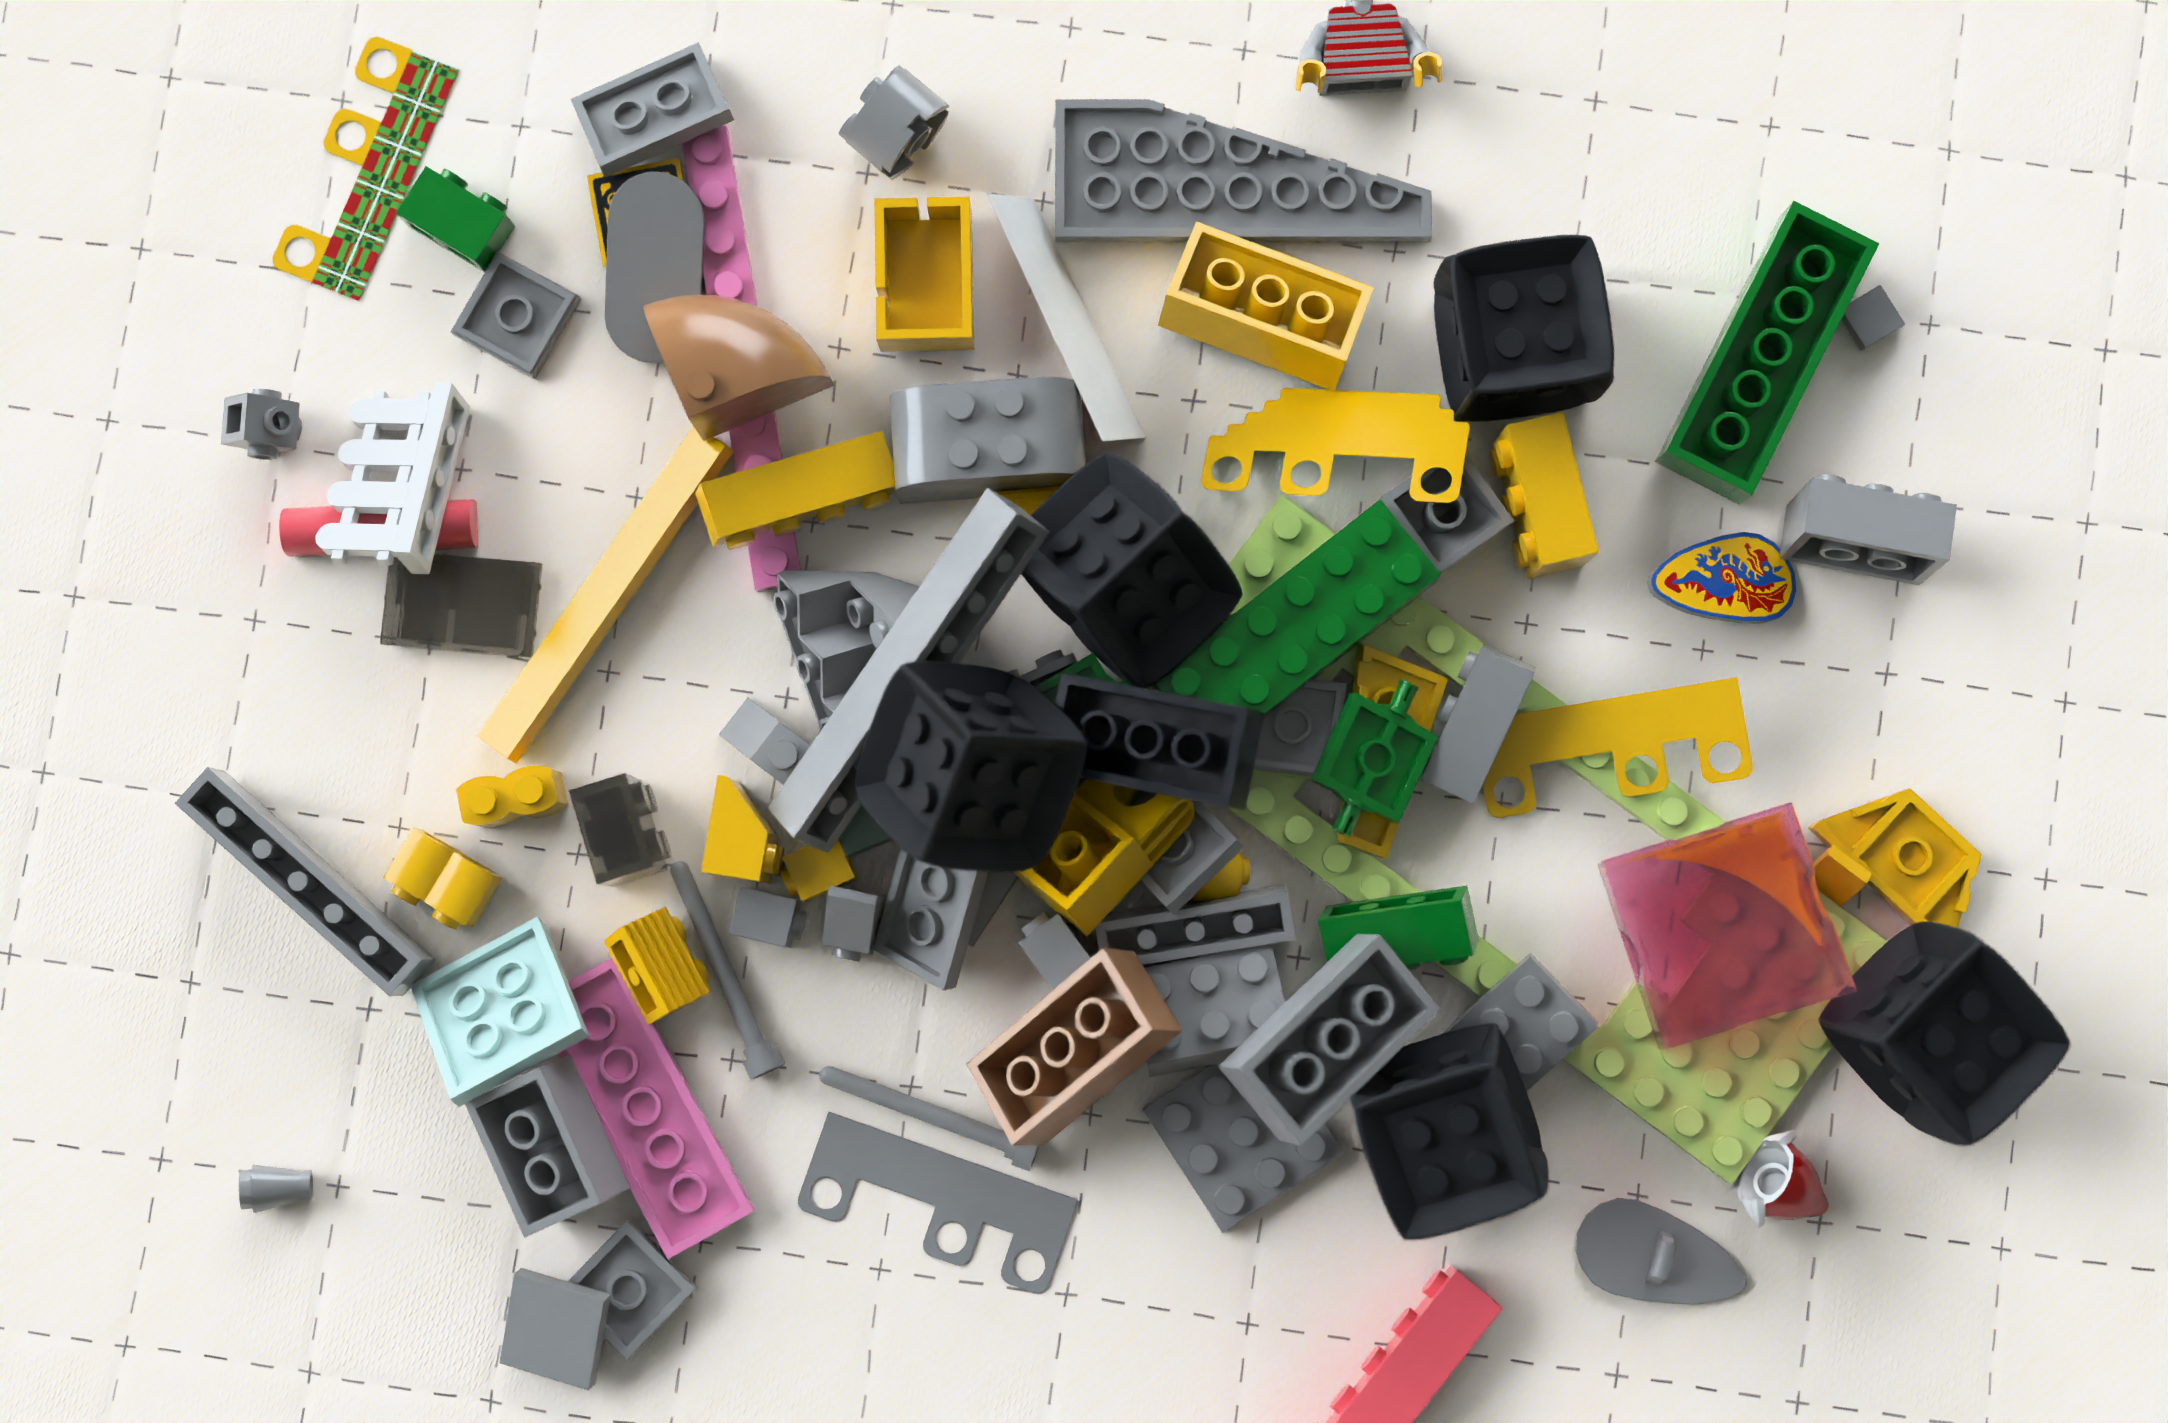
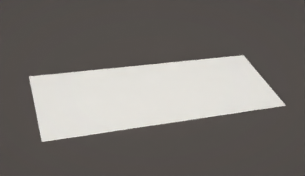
[986,193,1146,441]

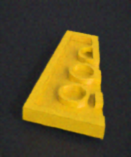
[1338,644,1448,859]

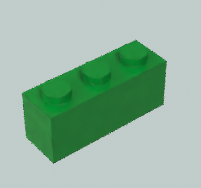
[1318,885,1479,971]

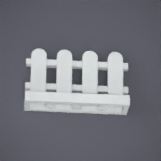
[316,382,470,574]

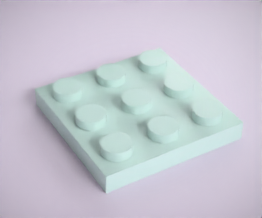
[410,916,589,1107]

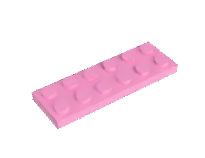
[558,957,756,1259]

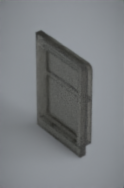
[380,554,543,658]

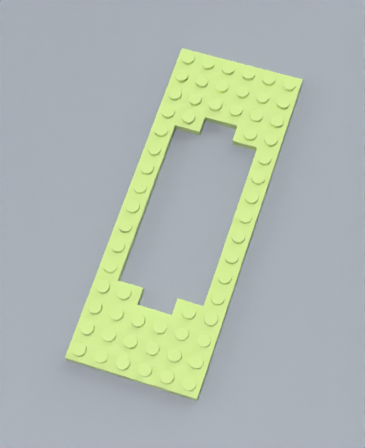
[1147,494,1888,1185]

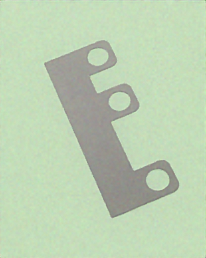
[798,1111,1078,1293]

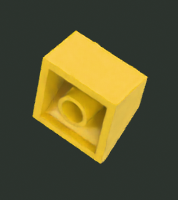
[701,775,785,884]

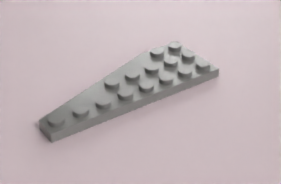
[1055,99,1432,242]

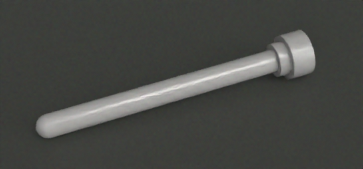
[670,861,786,1080]
[819,1066,1040,1171]

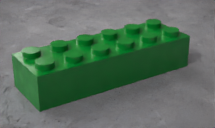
[1655,201,1880,505]
[1152,499,1441,719]

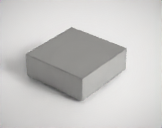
[1841,285,1905,352]

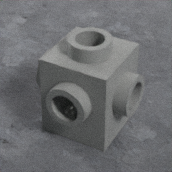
[221,389,302,460]

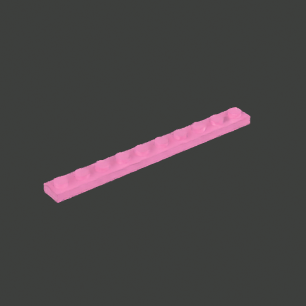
[682,125,802,592]

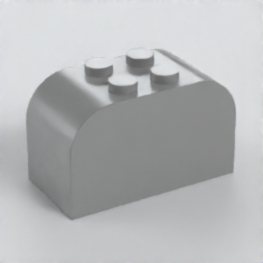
[889,377,1087,504]

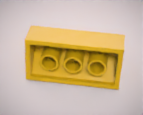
[1157,221,1374,391]

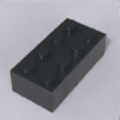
[1055,673,1264,810]

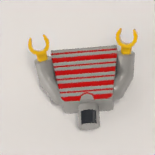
[1295,0,1442,96]

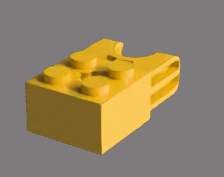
[1014,779,1194,936]

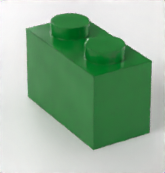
[396,166,515,273]

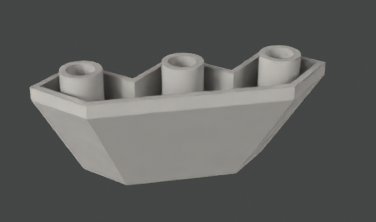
[773,570,920,731]

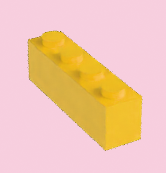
[695,431,895,550]

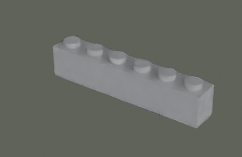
[174,767,436,996]

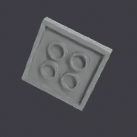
[1143,1063,1344,1233]

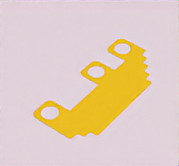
[1201,388,1470,503]

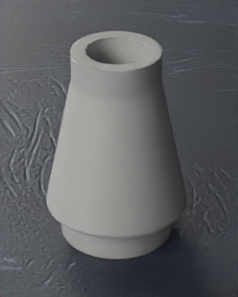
[239,1164,313,1213]

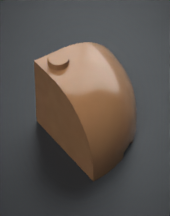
[643,294,834,441]

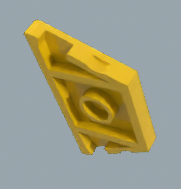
[1808,788,1982,928]

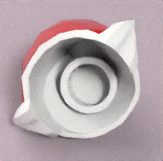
[1737,1131,1829,1228]

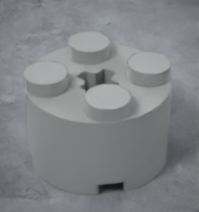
[839,65,949,180]

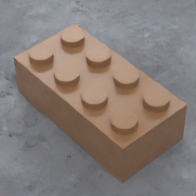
[966,948,1182,1146]

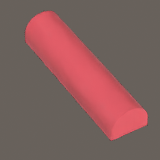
[279,499,478,557]

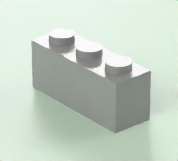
[1420,644,1536,804]

